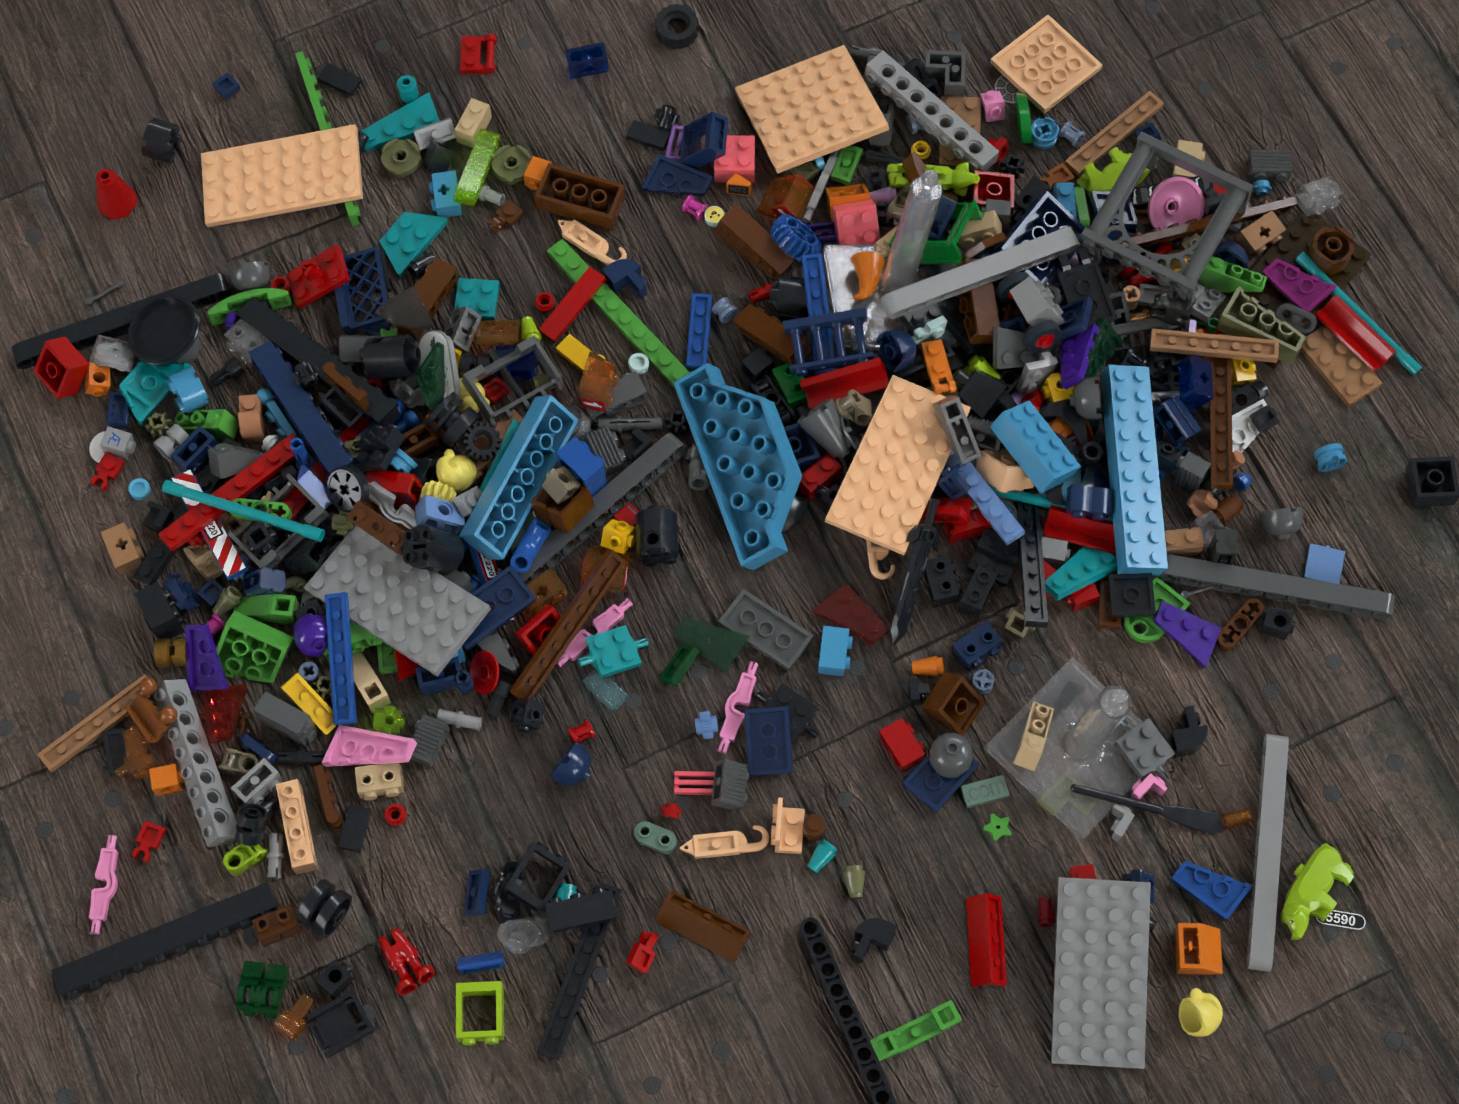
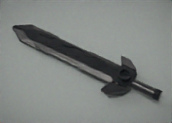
[890,498,940,645]

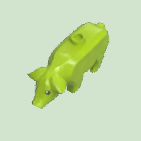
[1077,147,1158,200]
[887,162,980,197]
[1280,843,1354,940]

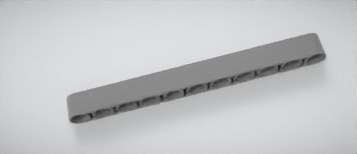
[880,226,1081,319]
[1246,734,1289,972]

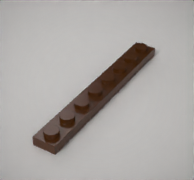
[1209,334,1233,489]
[509,548,627,699]

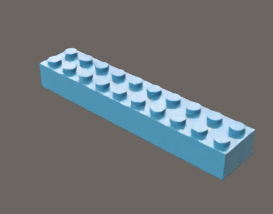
[1100,365,1168,576]

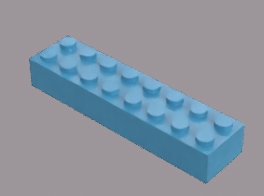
[459,395,579,560]

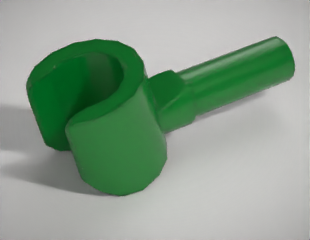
[1191,317,1219,334]

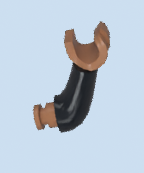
[1187,450,1245,520]

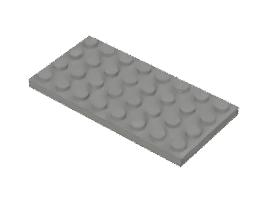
[304,525,491,676]
[1051,877,1151,1069]

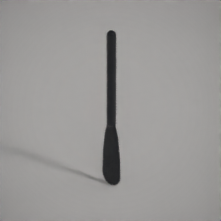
[1070,784,1225,835]

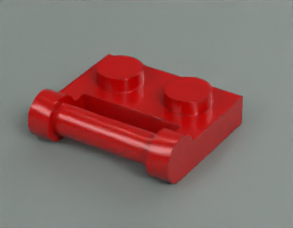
[460,34,497,74]

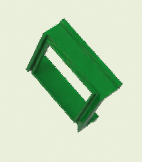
[889,199,984,264]

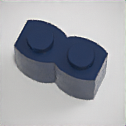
[1066,485,1113,521]

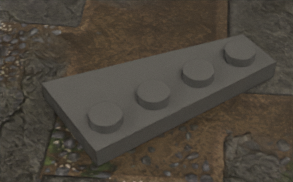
[993,326,1062,369]

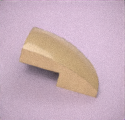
[183,543,243,581]

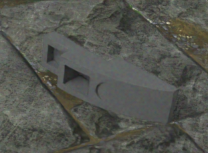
[475,633,520,678]

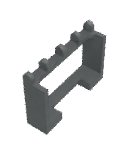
[461,336,564,427]
[226,473,329,569]

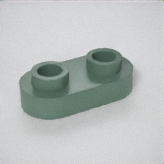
[634,821,677,854]

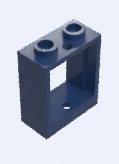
[680,111,728,169]

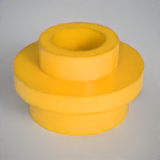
[911,141,931,160]

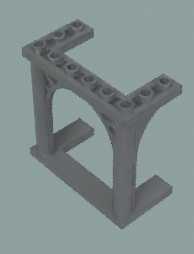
[1081,131,1253,311]

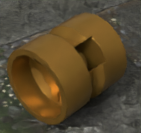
[154,638,187,667]

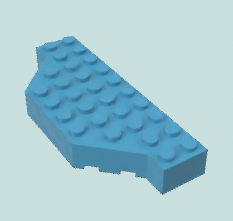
[674,363,802,570]

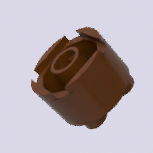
[1308,226,1354,276]

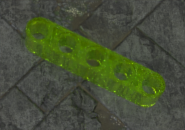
[454,129,501,207]

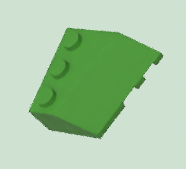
[216,611,293,683]

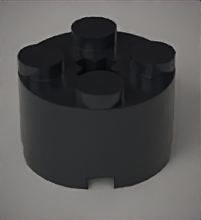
[141,118,182,163]

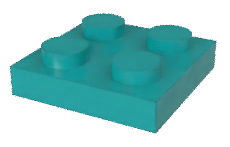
[454,278,500,321]

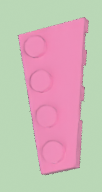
[322,725,417,767]

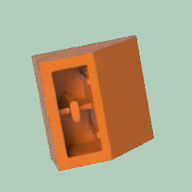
[1174,923,1223,975]

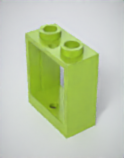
[456,981,504,1046]

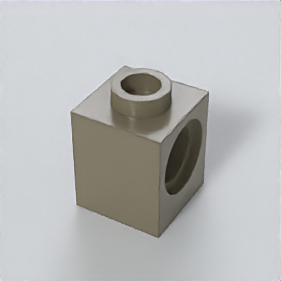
[541,466,581,504]

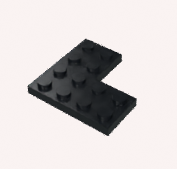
[899,296,993,354]

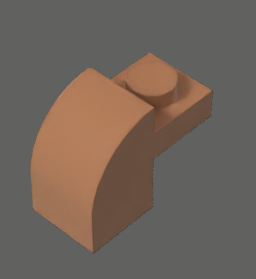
[238,394,266,444]

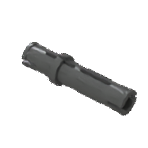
[598,416,662,433]

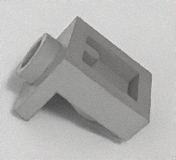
[1111,804,1135,843]

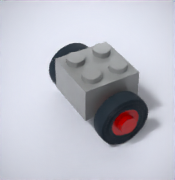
[996,272,1065,353]

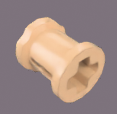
[1123,286,1141,311]

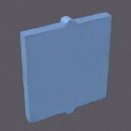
[1303,543,1345,584]

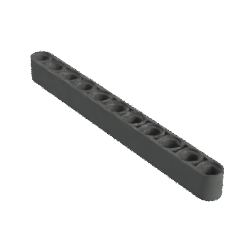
[511,433,687,588]
[1158,554,1395,620]

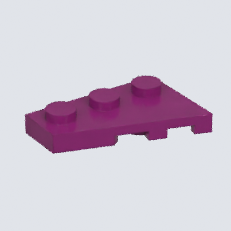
[1262,258,1336,312]

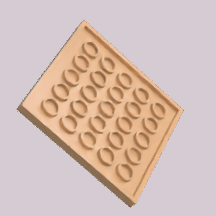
[735,45,889,174]

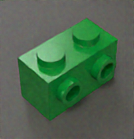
[772,363,808,411]

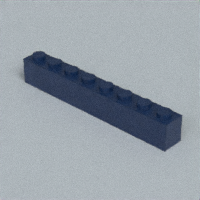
[248,341,355,477]

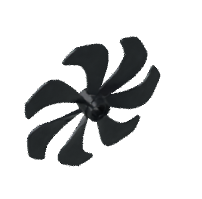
[1043,395,1109,506]

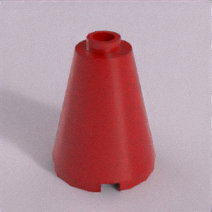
[96,169,137,219]

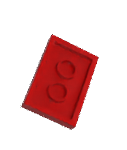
[287,244,350,309]

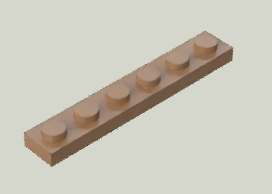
[1065,91,1164,177]
[1150,329,1279,363]
[37,674,154,773]

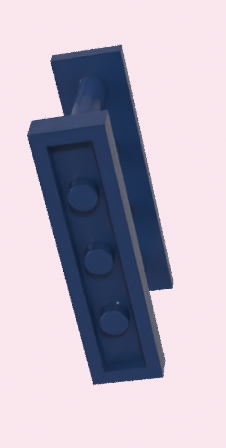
[783,307,874,377]

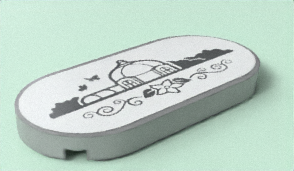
[418,330,461,410]

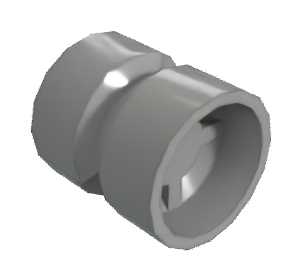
[153,424,189,463]

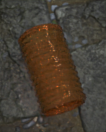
[1223,808,1252,828]

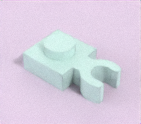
[912,315,948,344]

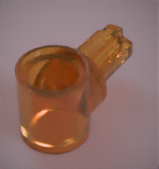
[274,994,313,1040]

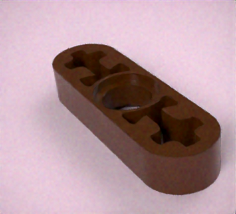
[1216,598,1264,651]

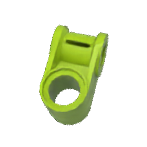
[223,844,268,876]

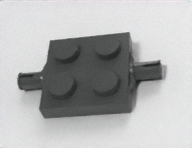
[1113,716,1175,781]

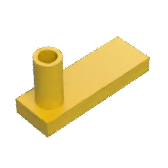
[556,334,614,387]
[280,672,337,735]

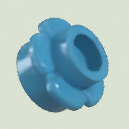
[1252,180,1272,197]

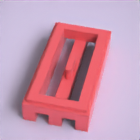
[674,771,715,795]

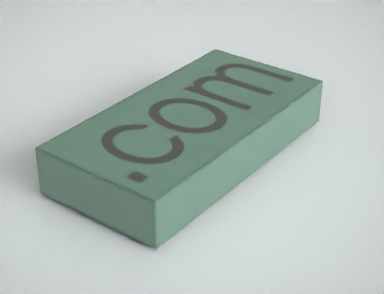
[960,775,1010,808]

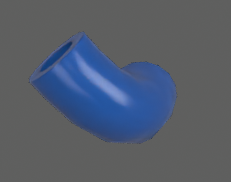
[510,519,551,573]

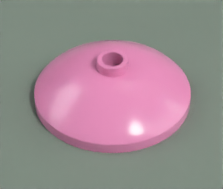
[1148,177,1205,230]

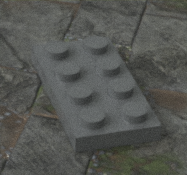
[718,589,814,671]

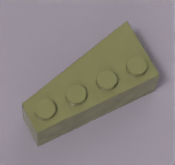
[1216,286,1306,366]

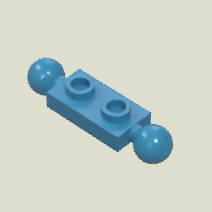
[256,388,307,448]

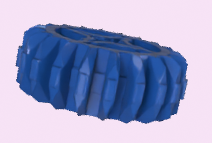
[770,214,822,261]

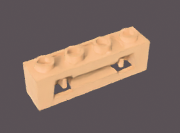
[276,779,318,875]

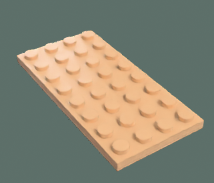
[201,124,363,227]
[825,375,971,555]

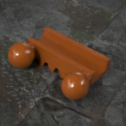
[124,677,178,743]

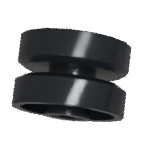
[297,879,352,938]

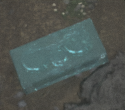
[582,668,628,712]

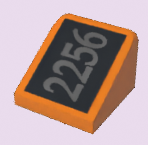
[726,173,751,196]

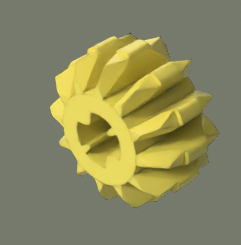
[419,480,457,503]

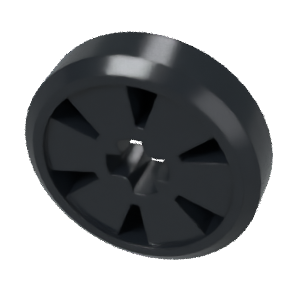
[326,465,369,513]

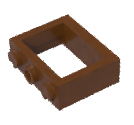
[346,500,408,555]

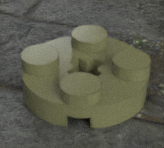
[381,138,422,179]
[492,145,531,185]

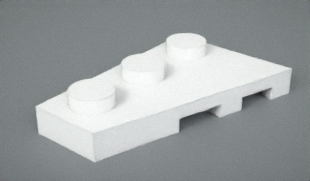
[1209,399,1267,453]

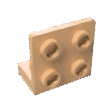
[771,797,805,854]

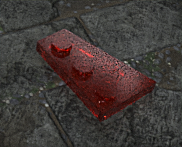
[814,583,889,645]
[203,683,247,744]

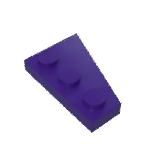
[1061,323,1099,390]
[1153,601,1221,668]
[185,625,228,691]

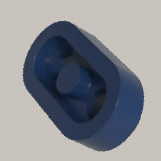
[239,731,279,764]

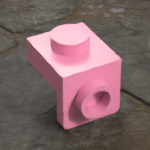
[980,90,1005,122]
[1130,773,1167,800]

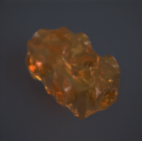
[114,725,154,779]

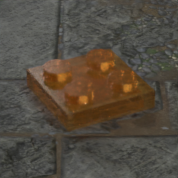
[476,320,521,346]

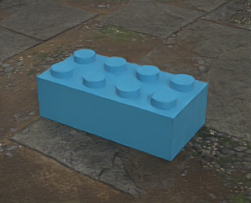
[990,401,1081,493]

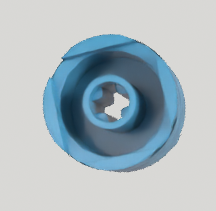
[165,366,210,414]

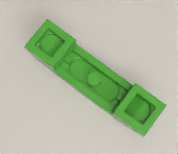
[207,288,292,326]
[870,1000,962,1062]

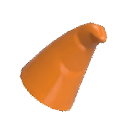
[850,251,885,301]

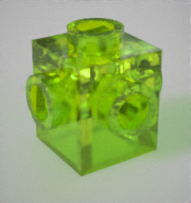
[372,705,405,735]

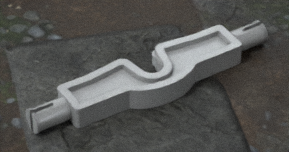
[802,149,841,223]
[368,481,416,529]

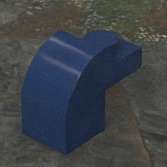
[602,259,648,299]

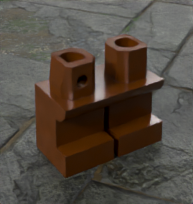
[252,905,303,948]

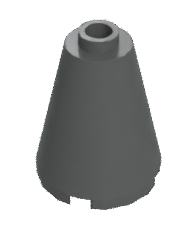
[797,398,851,459]

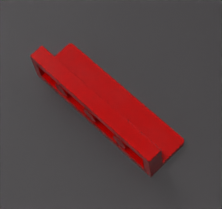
[1314,295,1396,371]
[800,357,889,410]
[920,497,973,524]
[1043,505,1116,555]
[966,893,1007,987]

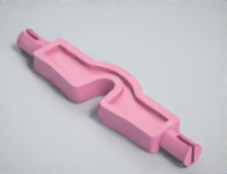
[556,598,633,667]
[717,662,758,754]
[89,835,119,935]

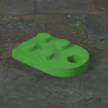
[1124,577,1190,643]

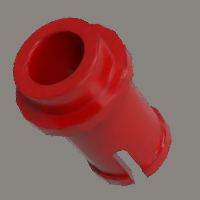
[748,283,773,304]

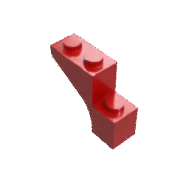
[1043,560,1100,612]

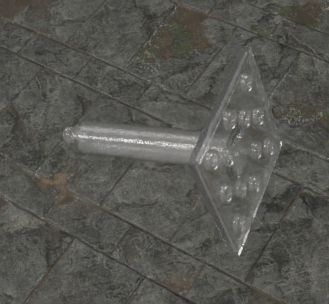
[823,170,961,347]
[984,657,1143,841]

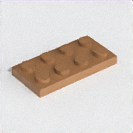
[939,96,981,170]
[1300,325,1382,407]

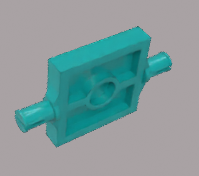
[577,625,649,678]

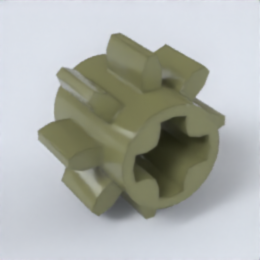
[145,412,173,438]
[332,511,355,536]
[313,673,332,701]

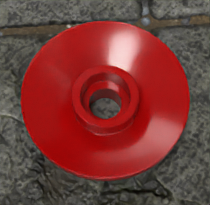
[470,651,499,694]

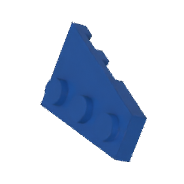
[1170,861,1253,922]

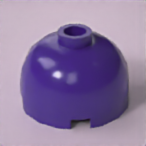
[293,613,328,657]

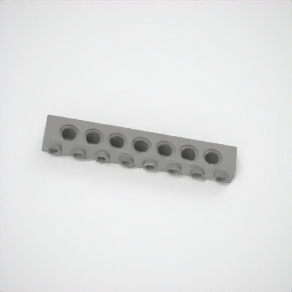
[865,51,999,172]
[154,679,236,847]

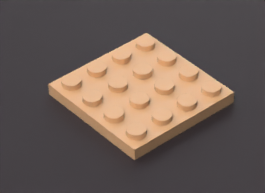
[990,15,1102,114]

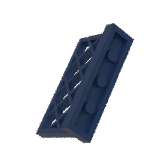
[335,246,392,335]

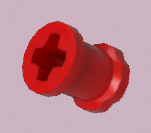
[567,719,595,743]

